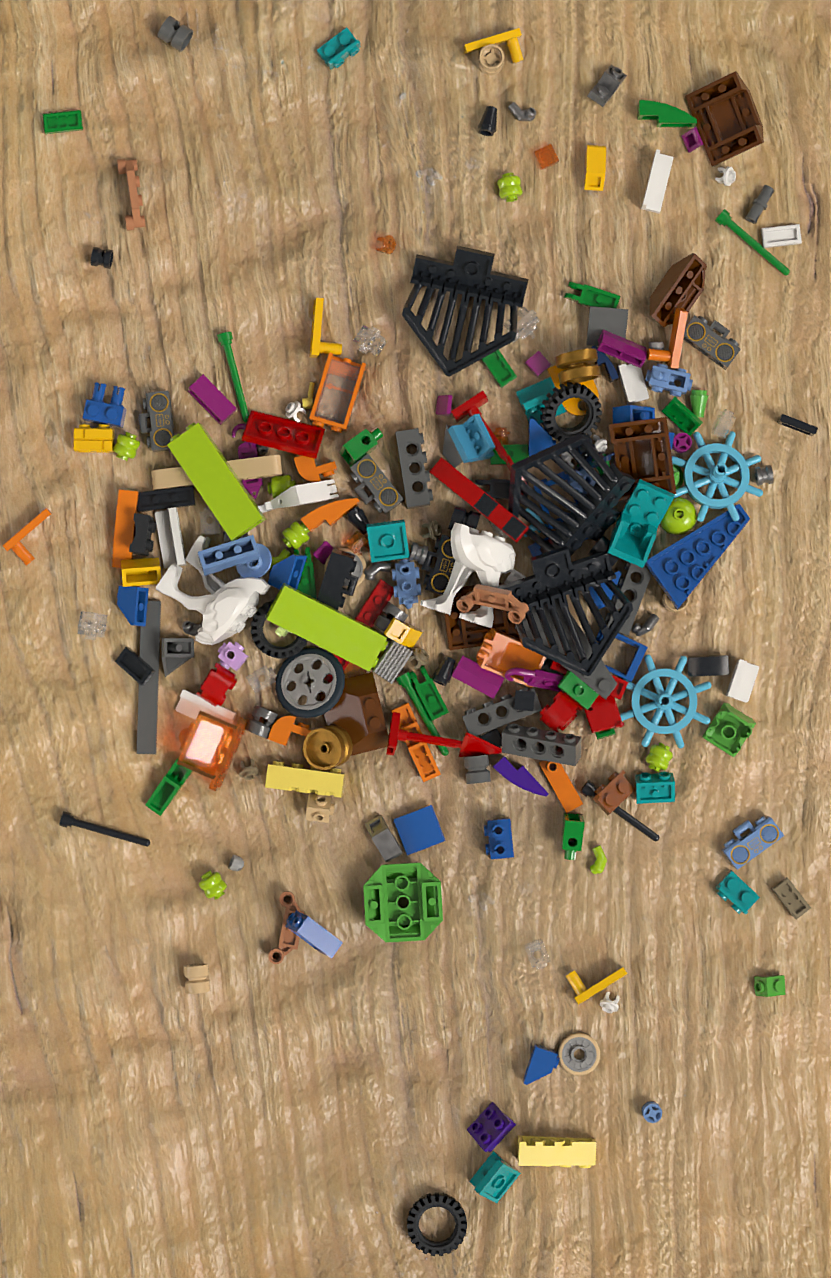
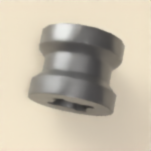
[754,465,774,486]
[408,542,428,565]

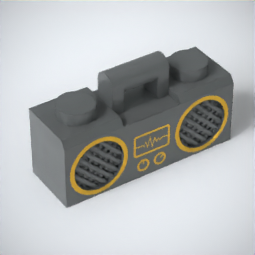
[683,315,741,370]
[138,391,175,452]
[350,454,404,515]

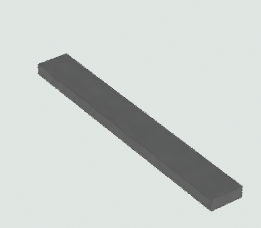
[137,601,161,754]

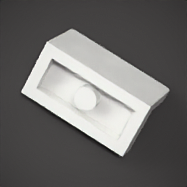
[617,364,649,405]
[726,659,759,703]

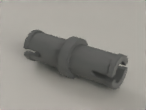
[745,185,775,224]

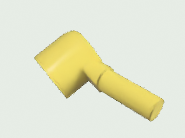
[302,382,315,409]

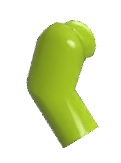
[269,549,291,569]
[590,845,607,874]

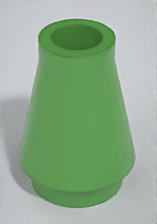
[690,390,709,417]

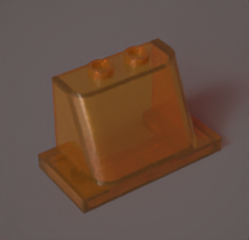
[177,710,248,791]

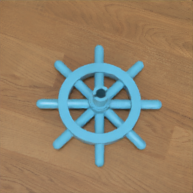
[672,431,763,522]
[620,655,712,749]

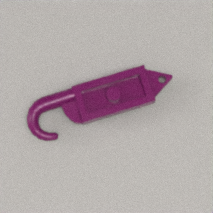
[232,423,263,499]
[504,668,564,692]

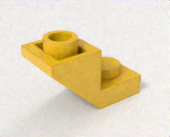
[584,145,606,191]
[384,617,423,648]

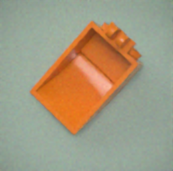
[476,628,546,688]

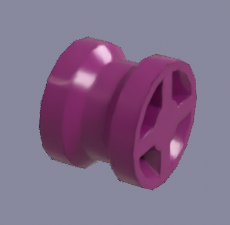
[672,433,692,453]

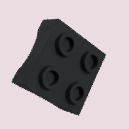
[129,513,156,556]

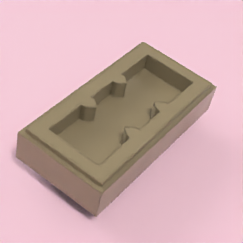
[772,877,811,920]

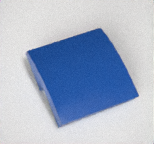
[393,805,446,855]

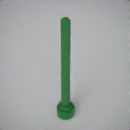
[715,209,790,276]
[217,332,249,423]
[396,671,449,756]

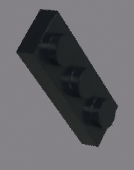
[137,486,196,512]

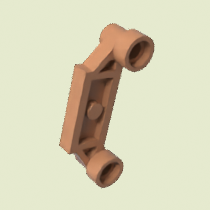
[117,158,146,231]
[456,584,529,624]
[268,891,305,964]

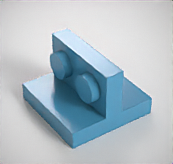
[448,414,495,463]

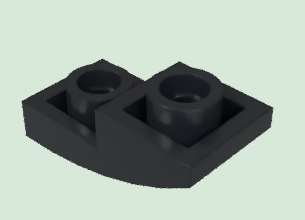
[688,655,730,677]

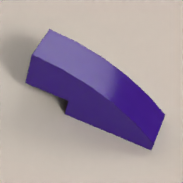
[492,756,549,796]

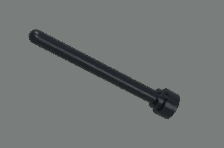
[580,780,660,841]
[59,811,150,847]

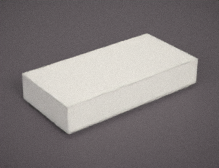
[761,224,802,248]

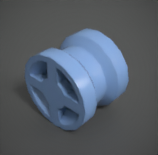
[642,1101,662,1123]

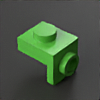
[754,975,786,997]

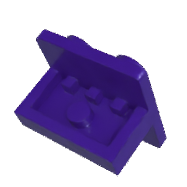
[467,1102,516,1152]

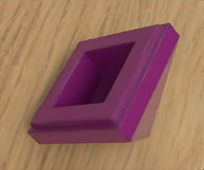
[681,127,703,153]

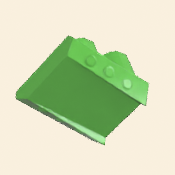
[702,703,756,757]

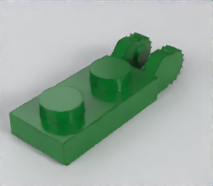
[564,282,621,308]
[294,547,317,599]
[409,665,449,721]

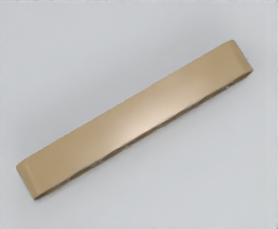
[151,455,282,491]

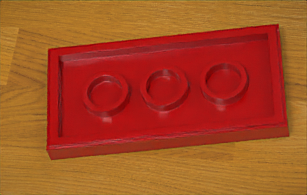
[242,410,325,459]

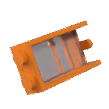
[309,353,366,433]

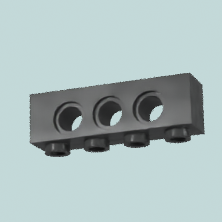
[396,428,433,509]
[605,561,652,636]
[462,687,542,736]
[502,723,582,766]

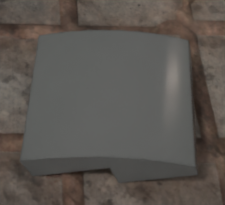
[586,306,628,346]

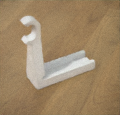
[258,479,339,513]

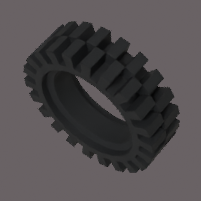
[540,382,602,442]
[251,599,308,659]
[407,1193,467,1256]

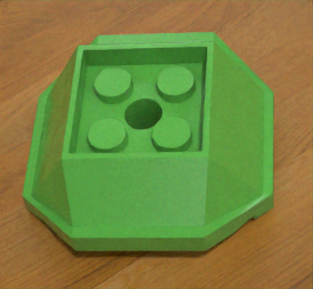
[363,862,443,942]

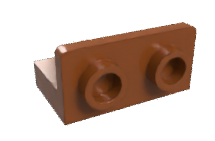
[592,770,635,815]

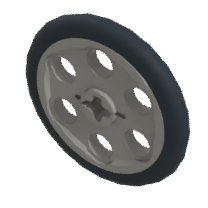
[275,648,345,718]

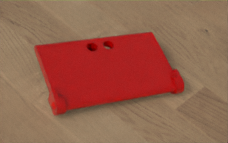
[584,695,625,733]

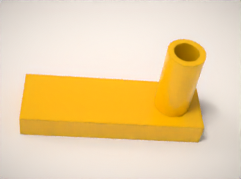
[464,28,524,63]
[309,298,342,358]
[565,967,627,1005]

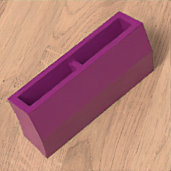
[597,329,647,368]
[188,374,237,425]
[452,655,505,699]

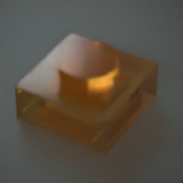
[534,144,559,170]
[344,662,367,679]

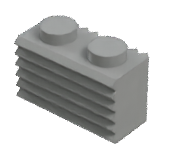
[373,640,413,684]

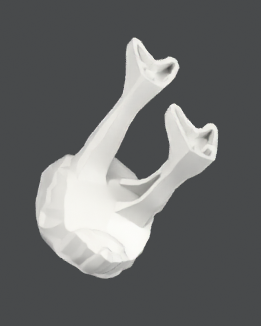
[420,523,516,628]
[156,535,270,645]

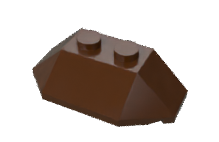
[649,253,707,327]

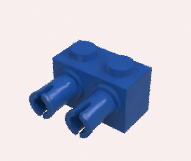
[83,382,127,428]
[484,818,514,859]

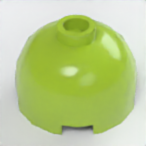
[660,497,697,535]

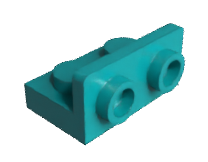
[317,27,361,70]
[635,771,675,804]
[716,871,760,915]

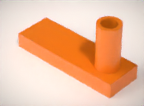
[646,307,688,369]
[3,508,52,566]
[539,760,583,813]

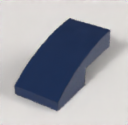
[591,346,619,383]

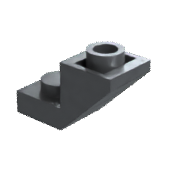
[588,65,627,107]
[365,815,403,863]

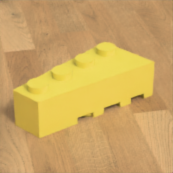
[265,761,345,798]
[517,1135,596,1168]

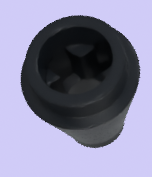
[478,106,497,136]
[346,505,370,535]
[432,656,456,686]

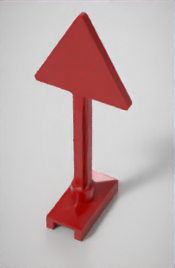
[451,390,527,484]
[386,712,502,757]

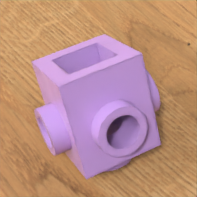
[218,641,249,671]

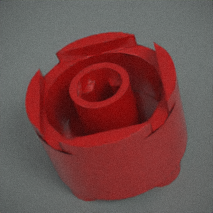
[196,662,237,707]
[540,691,583,733]

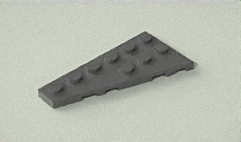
[514,598,617,700]

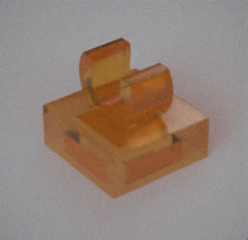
[344,530,369,556]

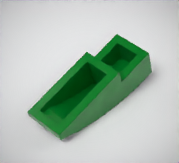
[638,100,697,128]
[145,755,197,816]

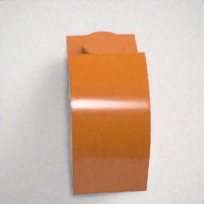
[294,456,337,483]
[268,716,312,746]

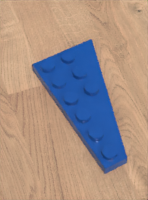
[645,504,750,610]

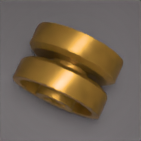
[555,348,601,385]
[303,725,353,770]

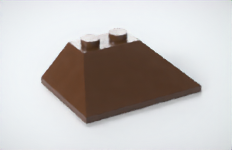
[685,71,764,167]
[609,417,677,501]
[444,582,520,651]
[319,672,389,756]

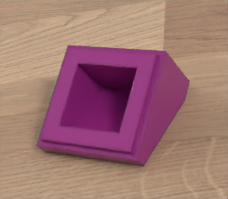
[525,351,552,378]
[436,395,452,416]
[313,541,333,564]

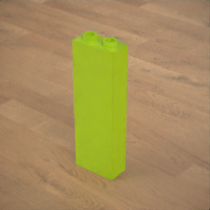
[167,423,266,541]
[266,583,388,671]

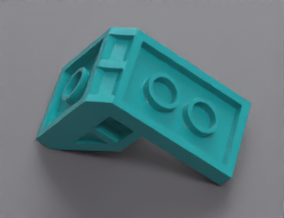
[608,479,675,568]

